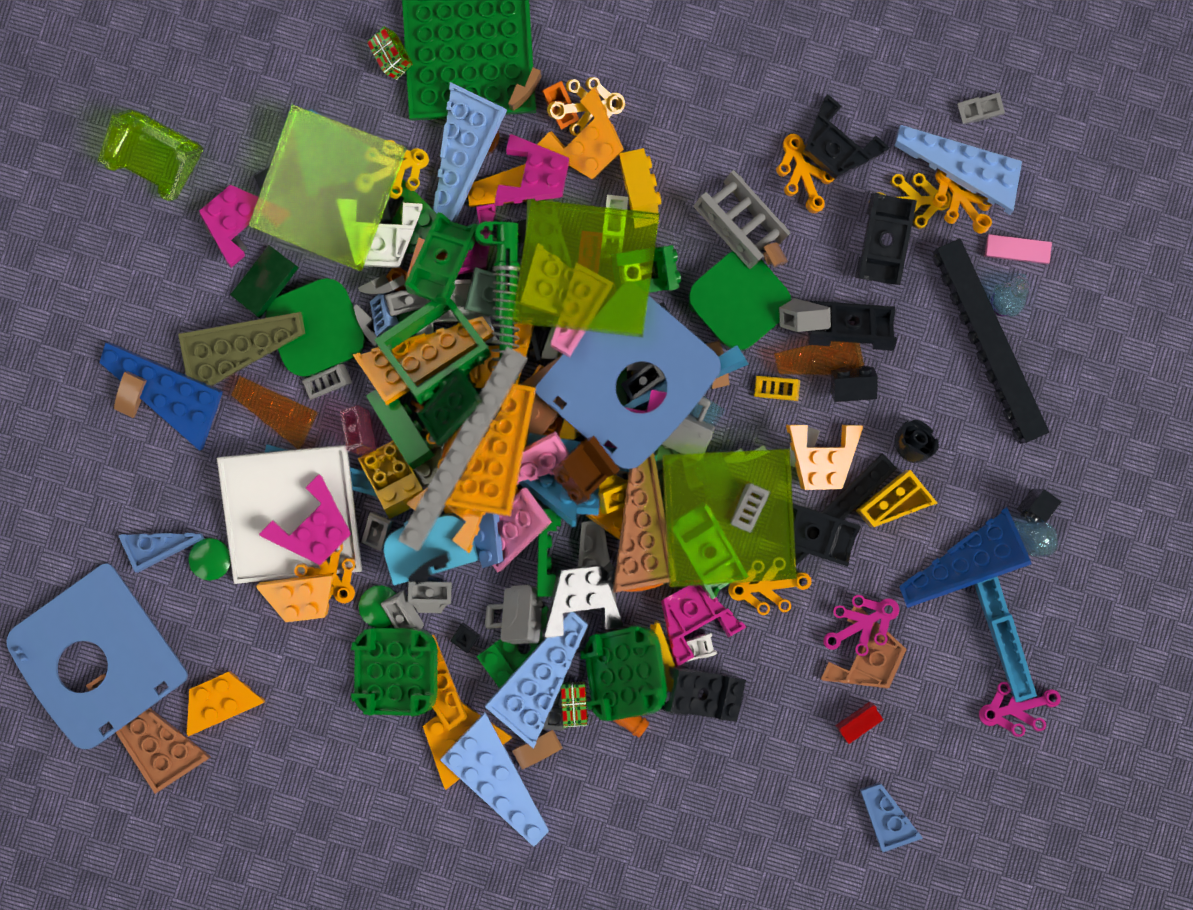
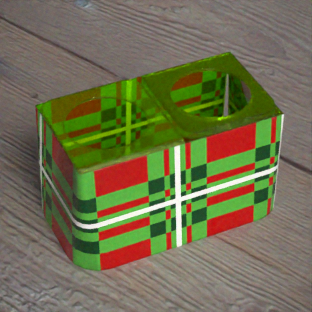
[367,26,413,80]
[561,682,588,728]

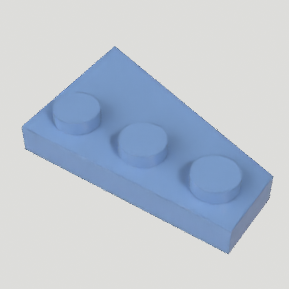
[474,513,503,568]
[860,782,923,852]

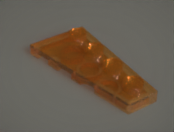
[774,341,864,375]
[231,376,319,449]

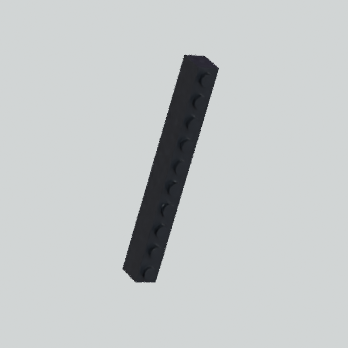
[932,238,1050,444]

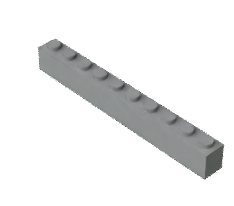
[399,347,528,551]

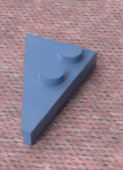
[119,533,204,573]

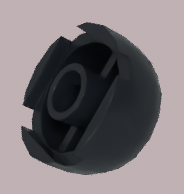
[894,420,939,463]

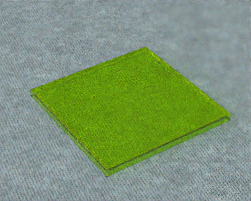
[249,104,407,271]
[512,199,659,337]
[663,449,797,587]

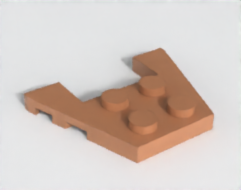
[821,603,906,688]

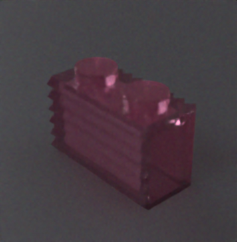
[340,405,377,456]

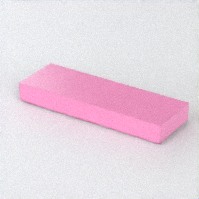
[985,234,1052,264]

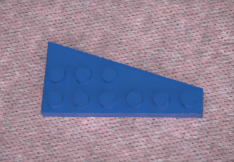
[99,342,223,451]
[899,507,1032,608]

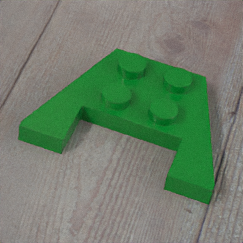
[386,175,437,254]

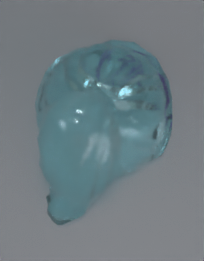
[991,274,1030,317]
[1014,522,1058,557]

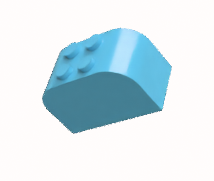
[384,513,479,585]

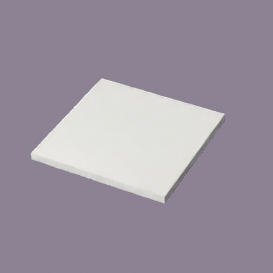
[217,445,362,584]

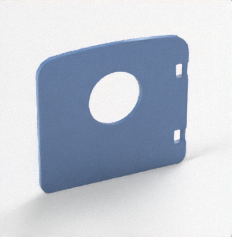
[536,282,721,469]
[7,564,188,749]

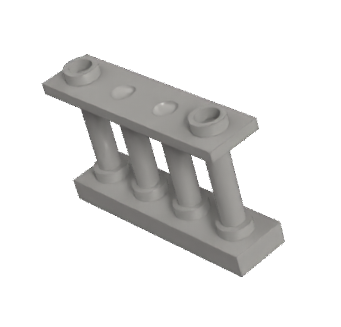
[693,170,790,269]

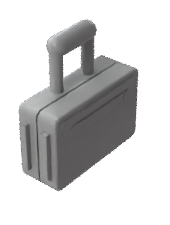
[662,397,715,461]
[485,585,543,644]

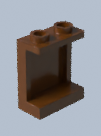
[551,436,620,505]

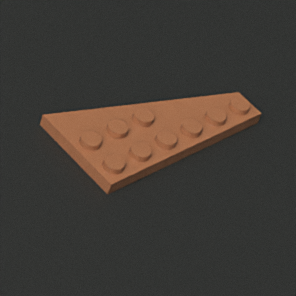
[86,673,211,794]

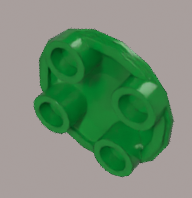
[188,538,231,581]
[359,585,397,628]

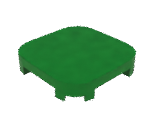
[688,251,791,351]
[266,278,367,378]
[581,627,667,721]
[351,628,438,717]

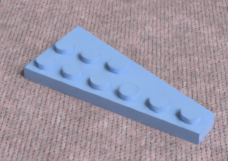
[433,82,507,222]
[895,125,1022,215]
[485,612,588,749]
[440,712,549,847]

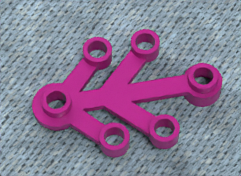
[823,595,899,656]
[979,682,1061,737]

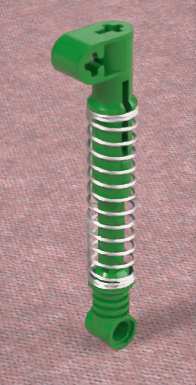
[474,221,521,415]

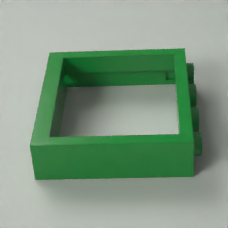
[374,298,492,405]

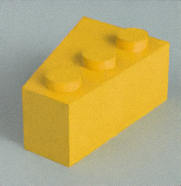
[619,148,661,229]
[856,470,937,527]

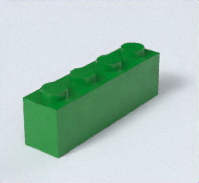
[366,389,435,470]

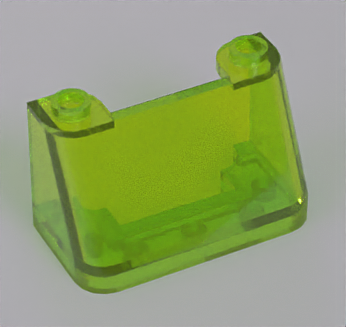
[97,110,203,201]

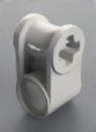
[685,633,717,662]

